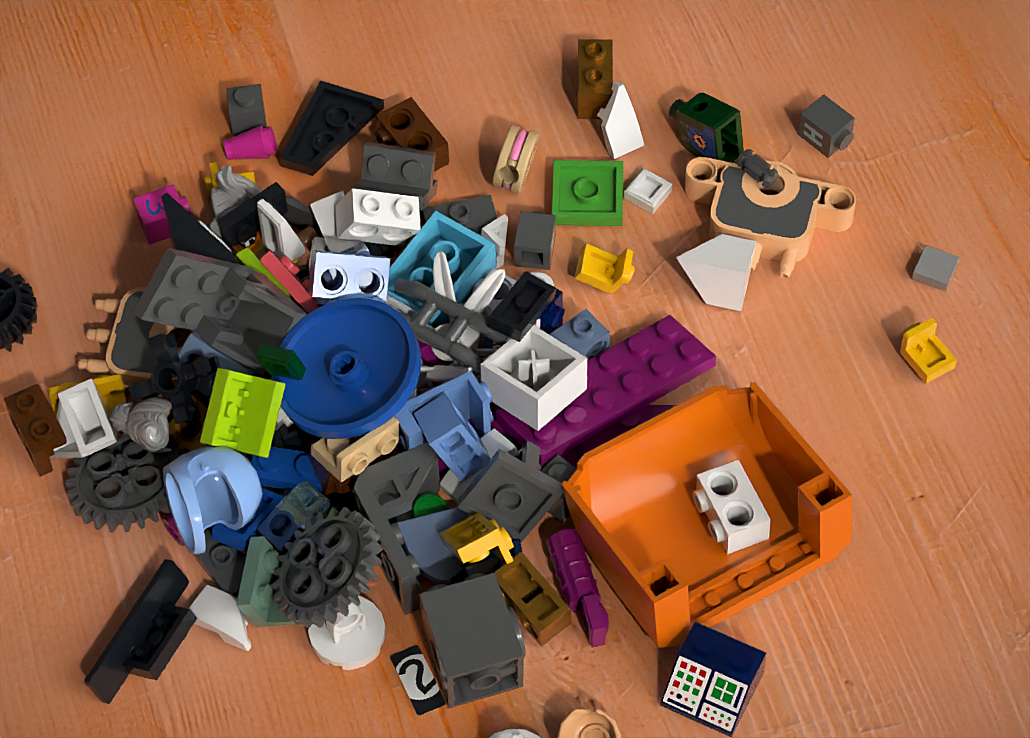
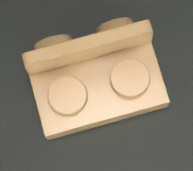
[311,417,399,483]

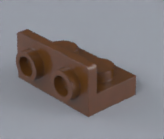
[4,384,67,477]

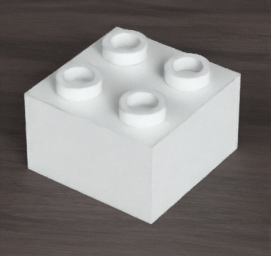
[480,325,587,431]

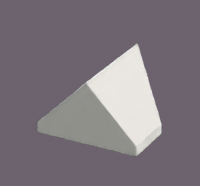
[676,234,757,312]
[49,378,117,458]

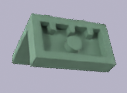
[236,536,326,627]

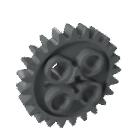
[65,432,183,533]
[271,507,383,628]

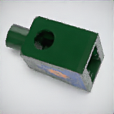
[669,92,744,163]

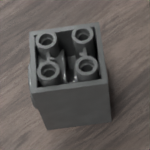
[419,572,526,709]

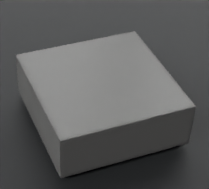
[912,245,959,291]

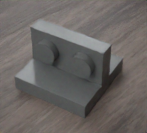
[354,142,438,210]
[457,440,563,542]

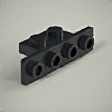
[84,559,197,704]

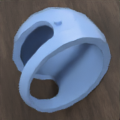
[163,446,263,555]

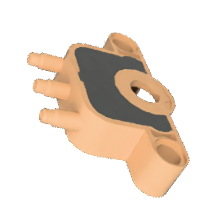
[685,157,856,279]
[78,287,202,424]

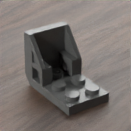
[133,248,308,377]
[354,442,440,615]

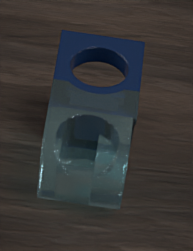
[256,481,331,554]

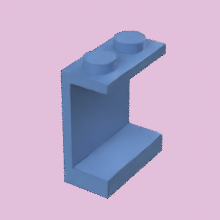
[394,371,493,454]

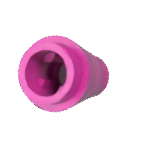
[224,125,277,160]

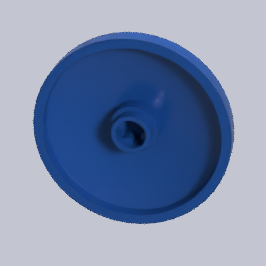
[272,298,421,439]

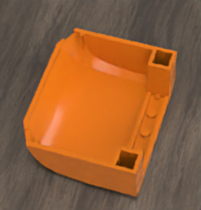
[562,382,853,648]

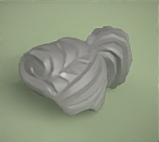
[207,165,261,250]
[109,397,172,453]

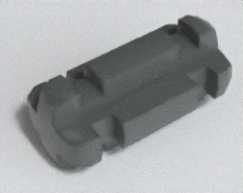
[737,149,778,187]

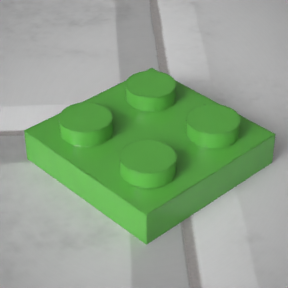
[552,160,623,226]

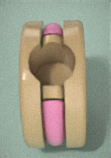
[492,125,539,194]

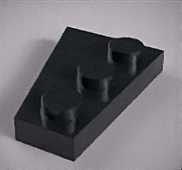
[280,81,384,176]

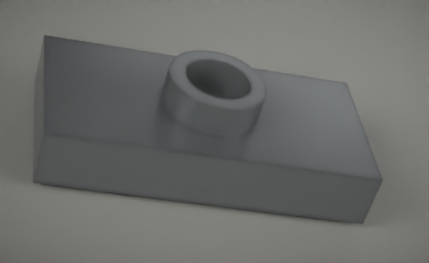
[422,195,497,234]
[192,525,246,598]

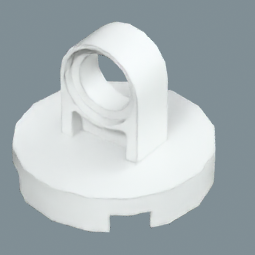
[308,596,386,670]

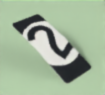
[390,645,446,716]

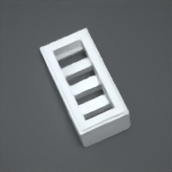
[257,199,306,261]

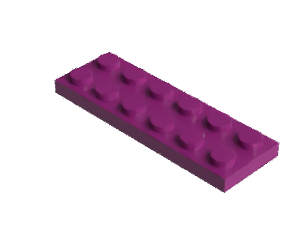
[496,315,716,466]

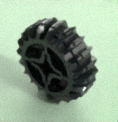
[0,268,38,353]

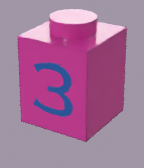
[133,185,191,245]

